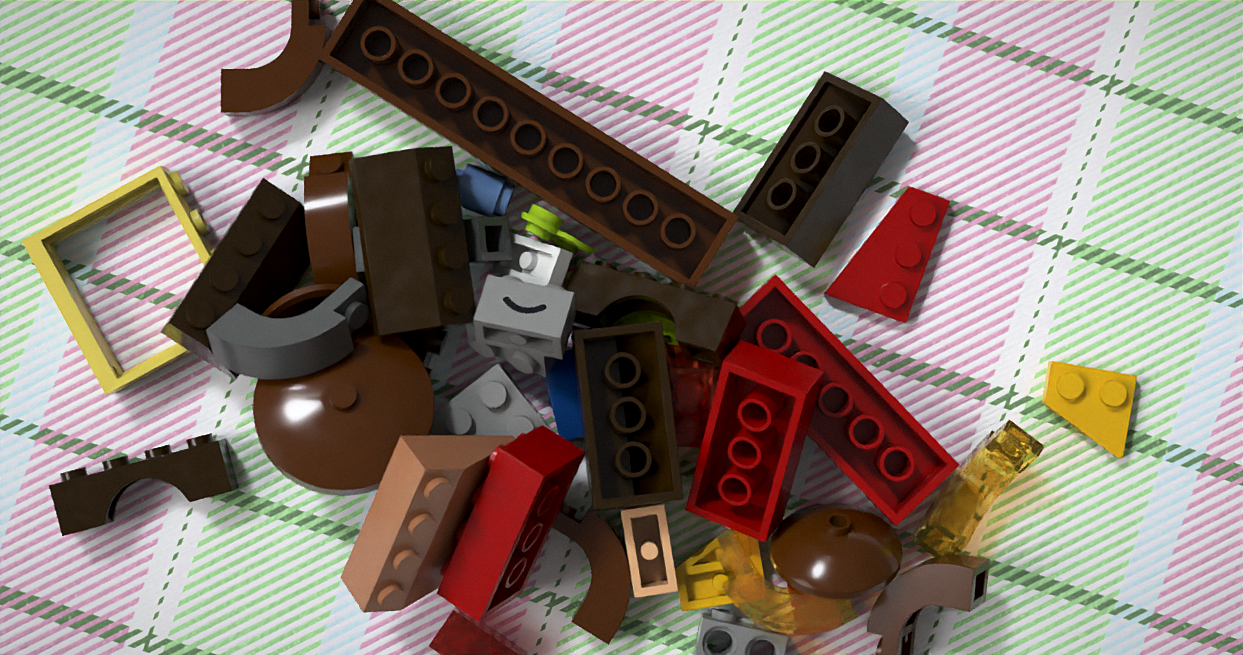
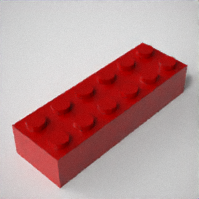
[737,274,960,526]

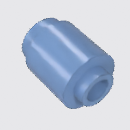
[456,163,516,217]

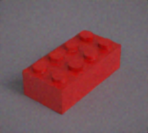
[685,340,824,543]
[437,425,586,622]

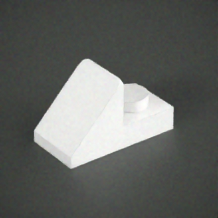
[491,232,573,287]

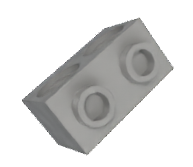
[692,608,789,655]

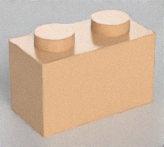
[621,502,678,598]

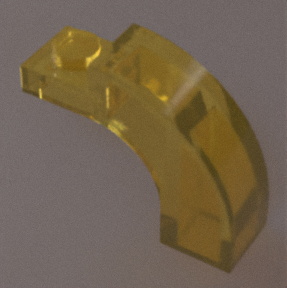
[910,419,1044,557]
[714,529,859,635]

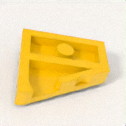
[1041,361,1137,458]
[674,528,768,612]

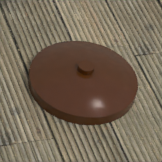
[253,323,434,496]

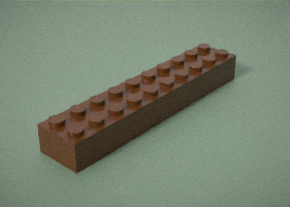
[317,0,739,289]

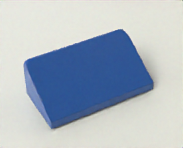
[545,350,582,440]

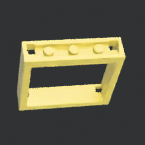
[22,165,215,395]

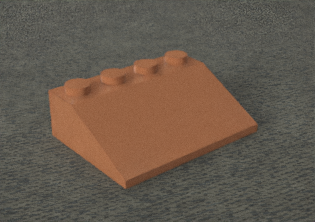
[340,435,515,613]

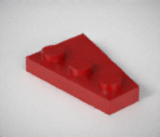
[823,186,950,323]

